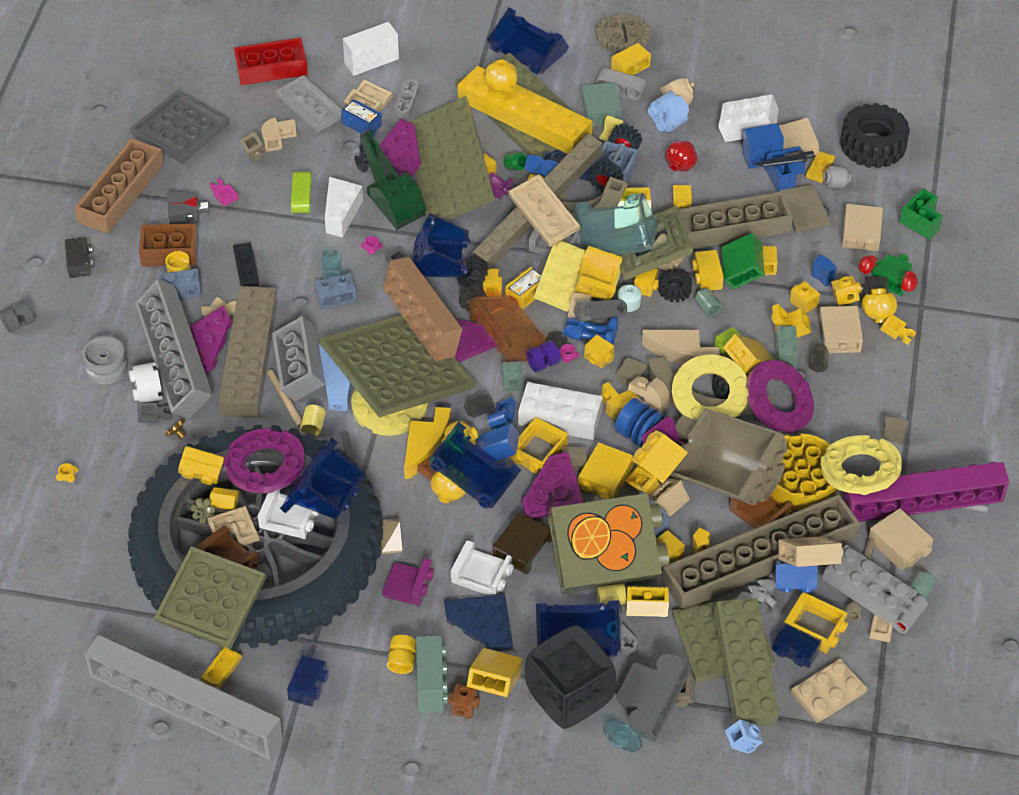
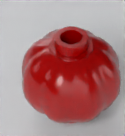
[665,140,698,172]

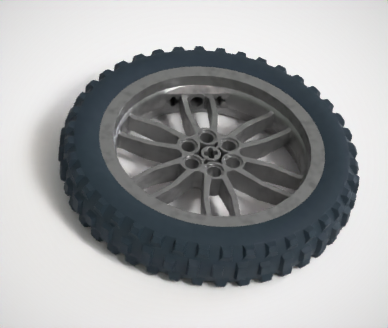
[127,425,383,648]

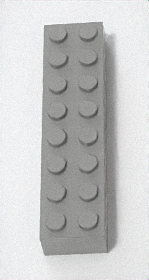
[135,279,213,419]

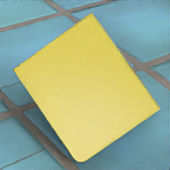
[599,115,623,143]

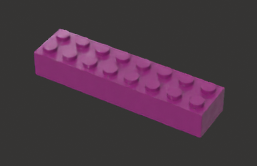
[843,462,1010,522]

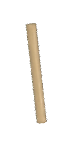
[267,369,302,428]

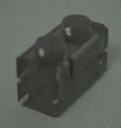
[65,237,94,278]

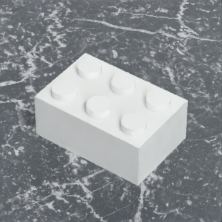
[343,22,399,76]
[719,95,779,142]

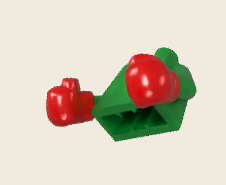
[858,254,918,297]

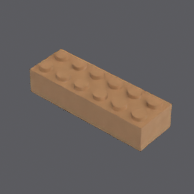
[74,138,164,234]
[383,257,462,361]

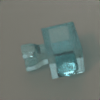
[321,251,342,279]

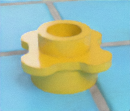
[56,463,78,483]

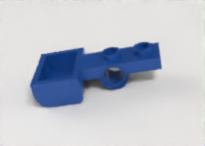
[475,397,519,466]

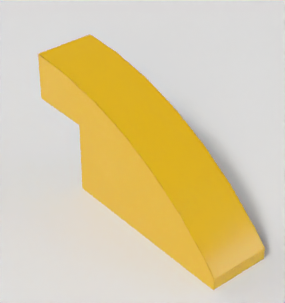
[404,407,451,479]

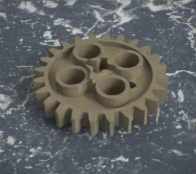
[596,12,651,54]

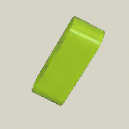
[291,171,312,214]

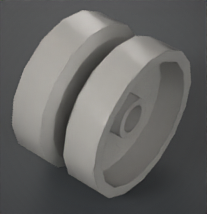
[82,336,127,385]

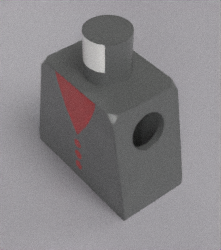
[167,192,209,224]

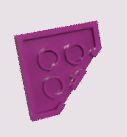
[379,119,422,177]
[189,305,233,374]
[455,319,503,363]
[521,452,584,520]

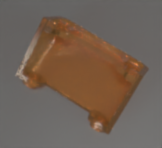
[469,295,547,365]

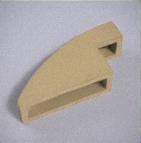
[642,330,720,366]

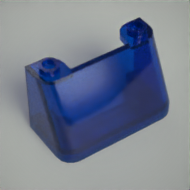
[487,7,569,75]
[412,213,470,278]
[429,422,521,509]
[536,600,622,657]

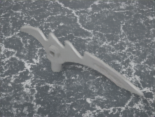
[736,571,778,608]

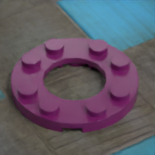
[746,360,814,434]
[224,428,305,493]

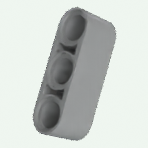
[595,68,647,100]

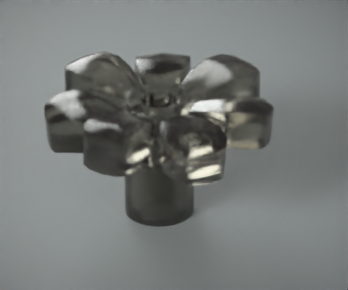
[544,331,568,350]

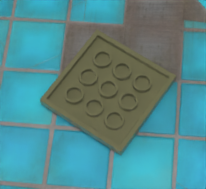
[154,546,267,649]
[672,597,776,683]

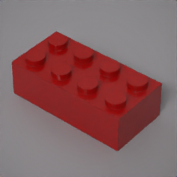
[234,37,308,86]

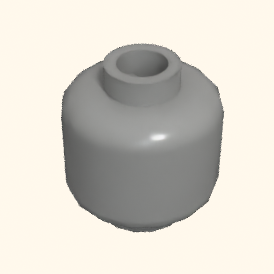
[823,166,851,189]

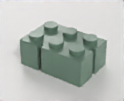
[416,636,448,713]

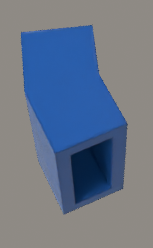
[812,254,837,286]

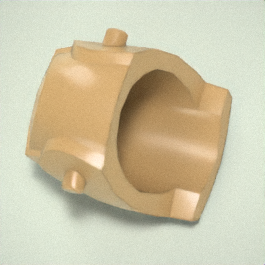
[660,78,694,105]

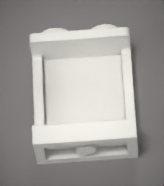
[258,489,321,539]
[451,540,514,595]

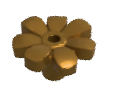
[165,418,186,440]

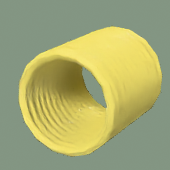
[300,405,326,436]
[597,583,627,608]

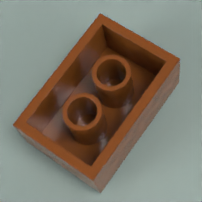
[139,224,198,267]

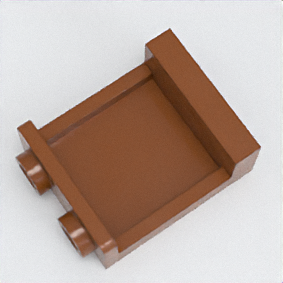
[730,495,793,529]

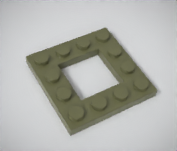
[610,205,693,280]

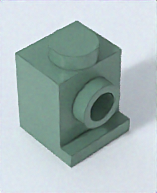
[503,361,523,391]

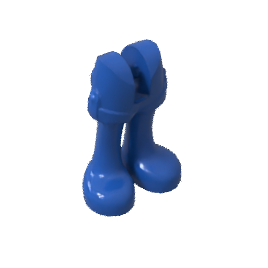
[563,317,618,345]

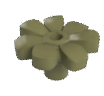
[191,498,216,524]

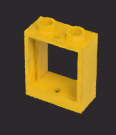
[510,417,568,474]
[783,592,848,654]

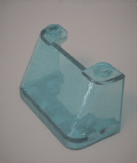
[574,193,658,255]

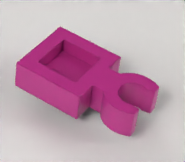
[209,178,239,207]

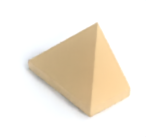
[381,518,402,554]

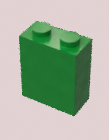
[722,233,765,290]

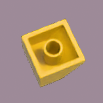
[631,430,688,483]

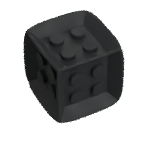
[525,625,616,729]

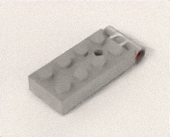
[821,545,928,634]

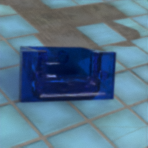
[279,437,366,519]

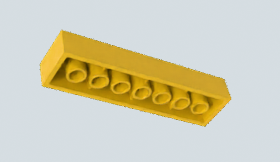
[457,65,593,154]

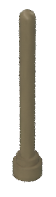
[845,540,875,621]

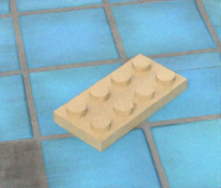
[508,174,580,247]

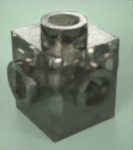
[459,283,487,317]

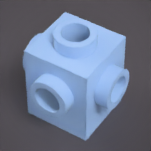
[725,719,763,754]

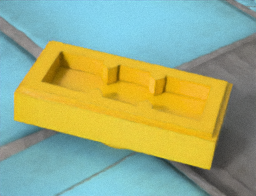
[806,151,835,183]
[201,647,242,688]

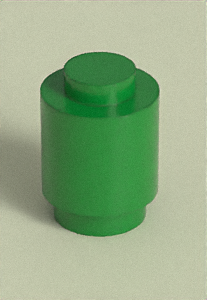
[504,153,527,171]

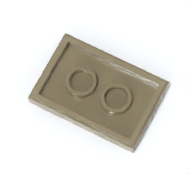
[779,184,830,233]

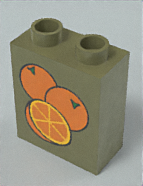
[548,493,669,594]

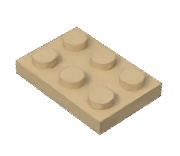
[791,659,867,723]

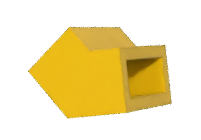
[210,487,239,510]
[692,527,710,554]

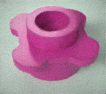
[361,236,383,255]
[559,344,579,363]

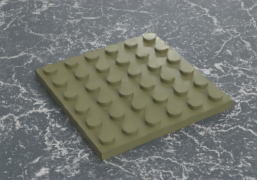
[319,316,476,417]

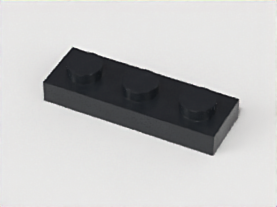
[233,242,259,287]

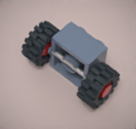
[589,124,642,193]

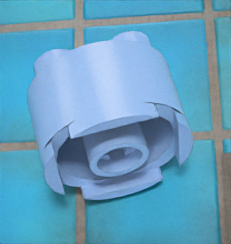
[647,91,689,132]

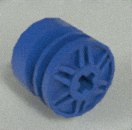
[615,398,666,448]

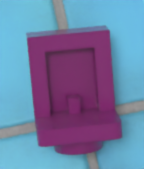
[489,173,513,199]

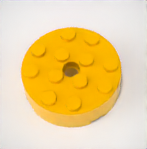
[771,434,838,511]

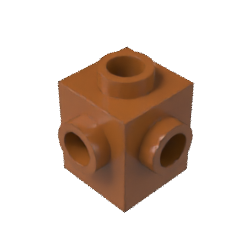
[448,684,480,719]

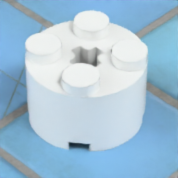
[128,362,162,402]

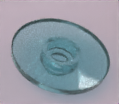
[603,720,642,752]

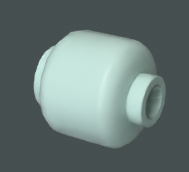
[617,284,642,312]

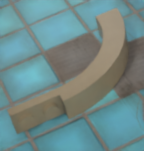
[514,177,627,225]
[647,357,773,417]

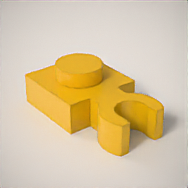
[880,315,916,345]

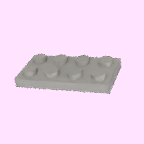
[276,75,342,133]

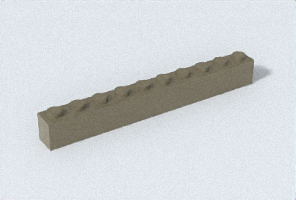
[473,133,602,269]

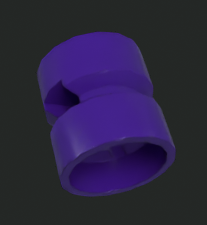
[526,340,561,373]

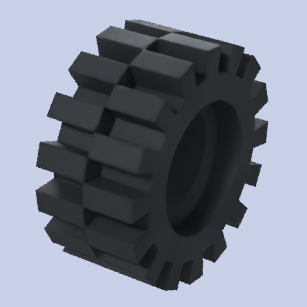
[457,255,489,291]
[658,268,692,303]

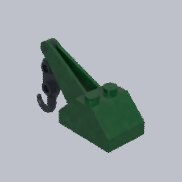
[354,130,427,230]

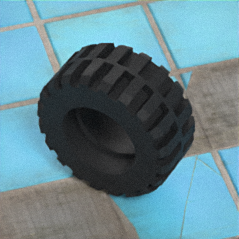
[840,103,910,168]

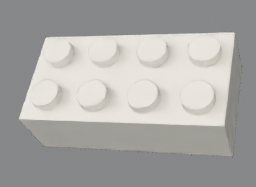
[518,382,603,440]

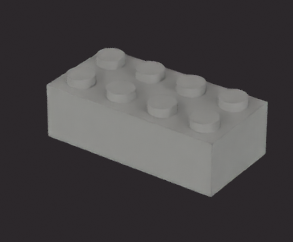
[272,316,325,401]

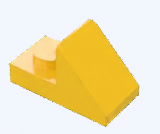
[625,466,660,495]

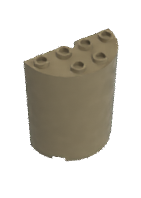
[670,408,787,505]

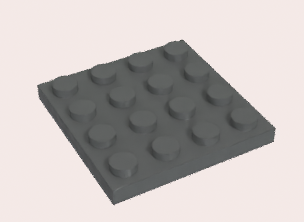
[130,90,229,164]

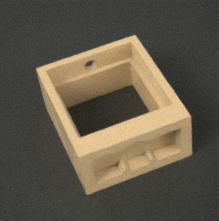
[778,536,843,567]

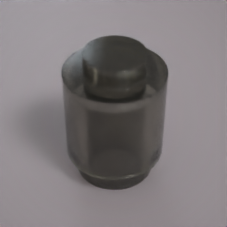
[809,344,829,373]
[464,394,494,418]

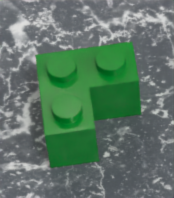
[900,188,943,240]

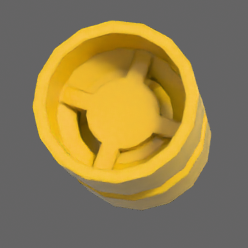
[165,251,191,273]
[387,635,417,674]

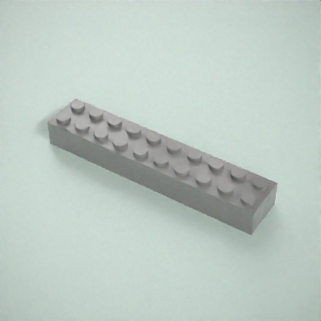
[84,635,283,760]

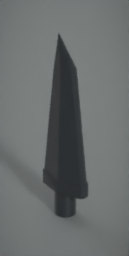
[752,150,814,167]

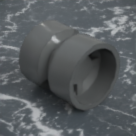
[0,300,34,333]

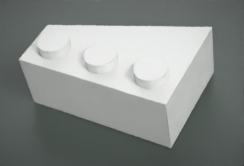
[325,177,363,238]

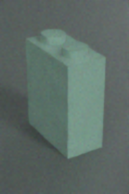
[581,82,622,126]

